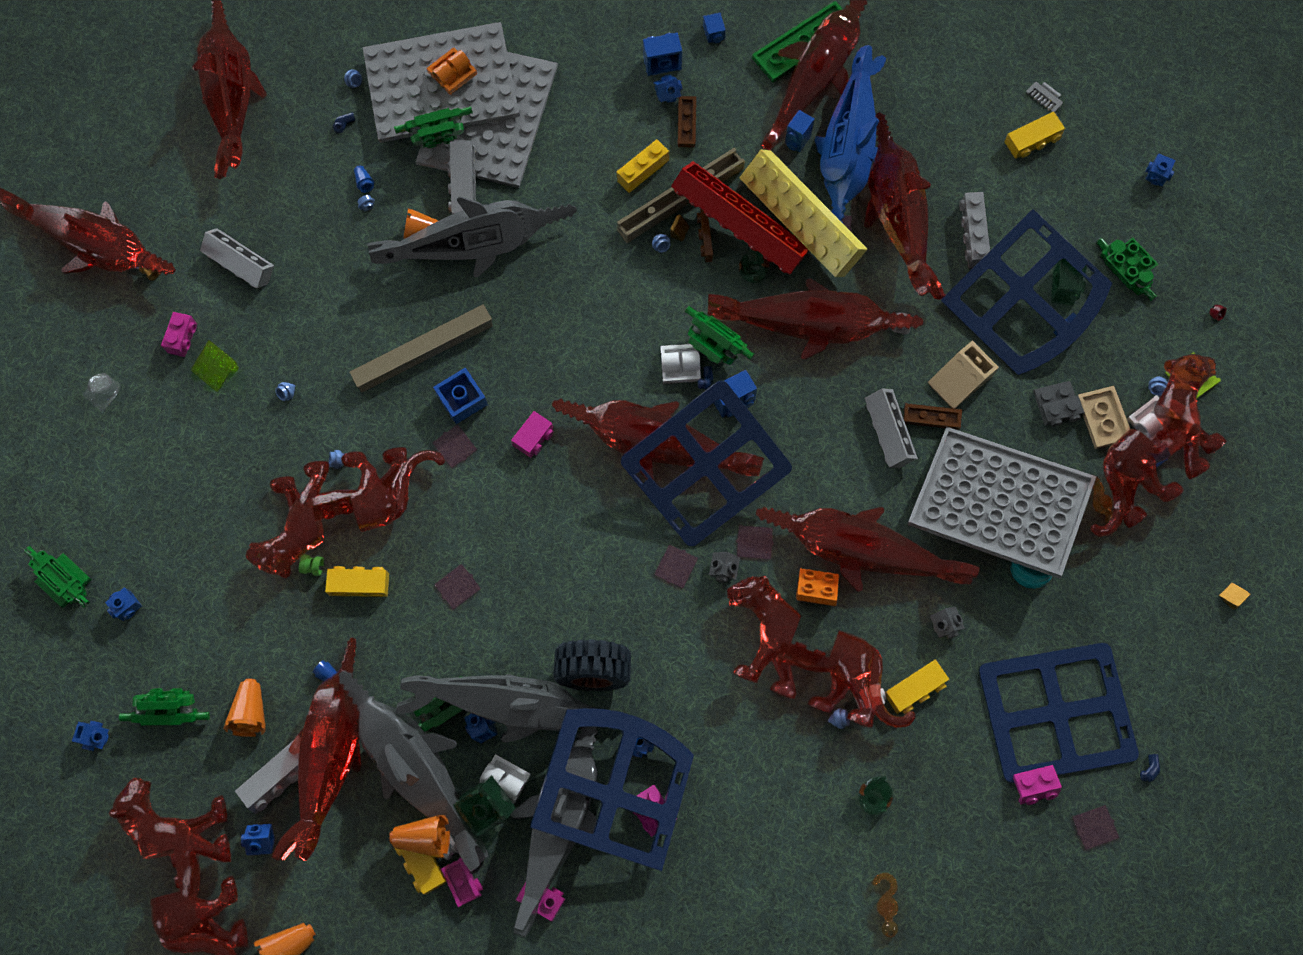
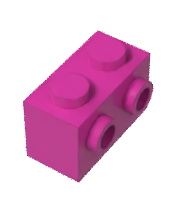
[161,312,197,357]
[516,883,565,921]

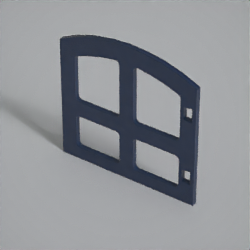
[941,209,1112,375]
[530,708,694,871]

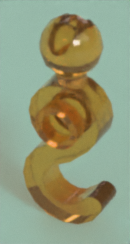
[1093,475,1121,528]
[872,873,898,937]

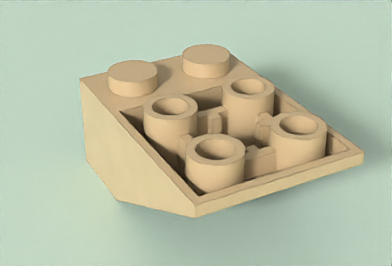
[928,340,999,409]

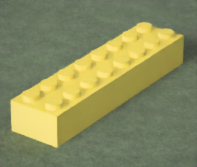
[739,150,868,277]

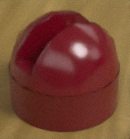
[1209,304,1227,321]

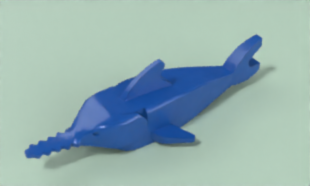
[815,45,886,223]

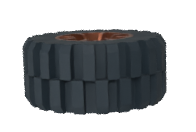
[553,640,631,691]

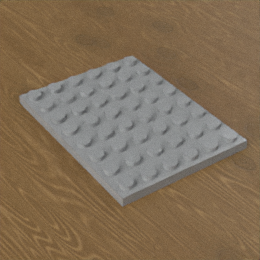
[363,22,520,143]
[416,52,558,188]
[908,427,1096,579]

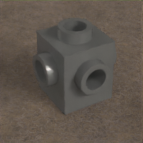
[709,552,740,583]
[930,607,965,639]

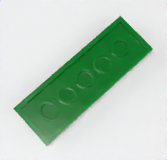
[752,1,857,83]

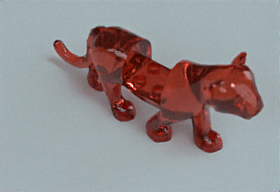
[1091,354,1227,537]
[246,447,445,578]
[727,575,916,728]
[109,778,248,955]

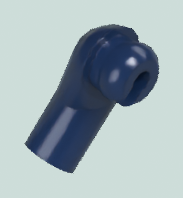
[333,112,356,133]
[698,366,713,390]
[1140,754,1160,782]

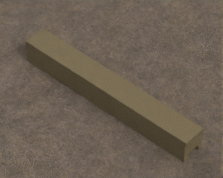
[617,148,745,243]
[350,304,493,393]

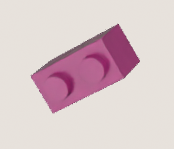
[511,411,554,458]

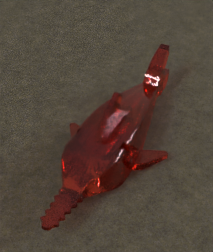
[192,0,267,179]
[761,0,868,151]
[864,112,945,300]
[0,188,176,275]
[708,278,923,359]
[552,399,764,480]
[756,507,980,592]
[272,637,361,861]

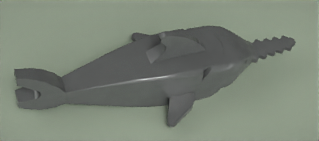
[367,196,577,278]
[339,671,488,872]
[396,674,598,743]
[511,727,598,938]

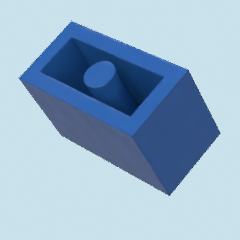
[785,110,814,152]

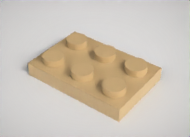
[1078,386,1133,449]

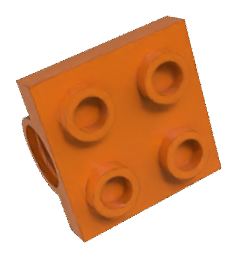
[426,47,477,95]
[796,568,839,606]

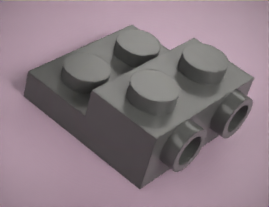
[1033,381,1084,427]

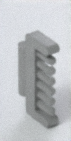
[1026,82,1063,113]

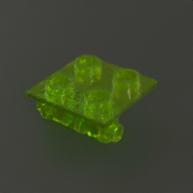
[190,340,239,392]

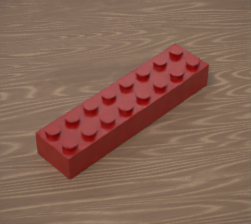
[671,161,809,274]

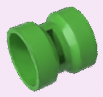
[299,554,324,576]

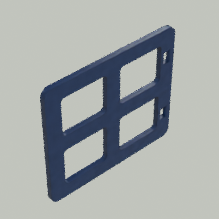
[621,380,792,546]
[979,643,1139,783]

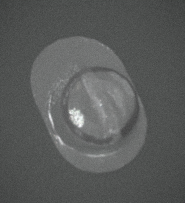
[83,373,120,412]

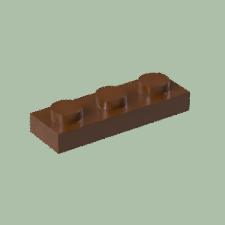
[678,96,696,147]
[696,209,713,262]
[903,403,962,430]

